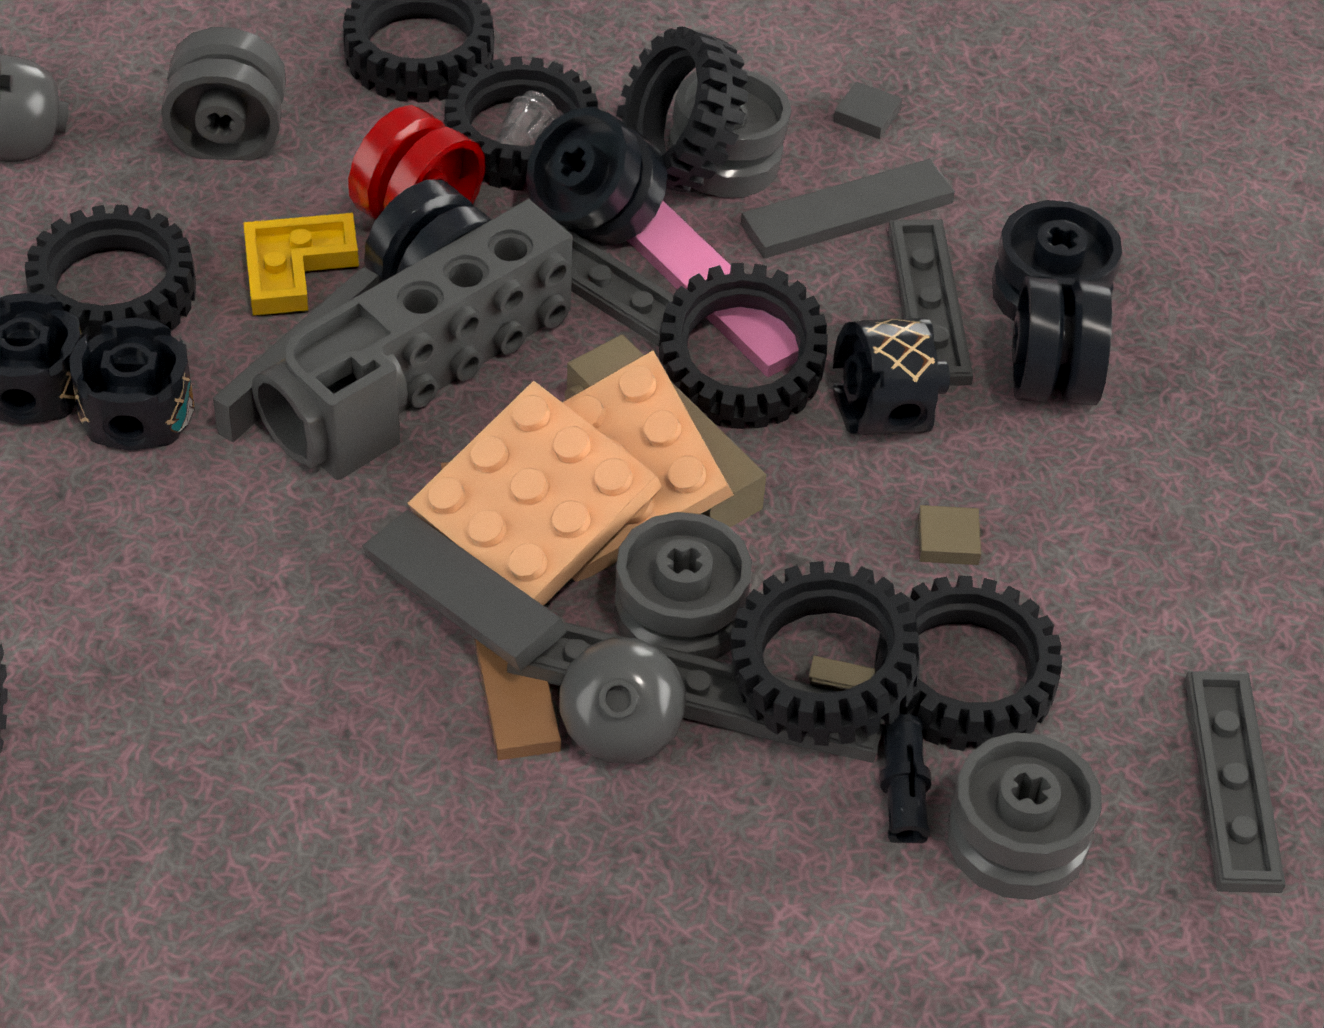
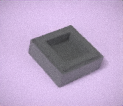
[833,81,903,139]

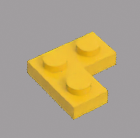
[243,213,359,315]

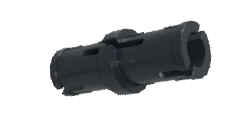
[880,714,932,843]

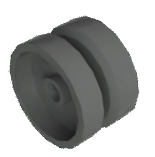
[161,27,286,161]
[667,69,792,198]
[614,512,752,660]
[947,732,1102,900]

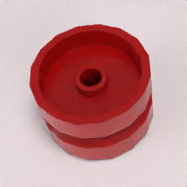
[348,105,485,220]

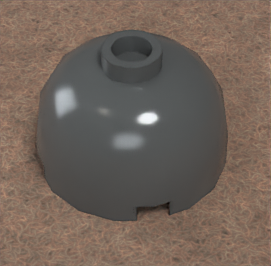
[0,53,68,162]
[559,637,686,764]

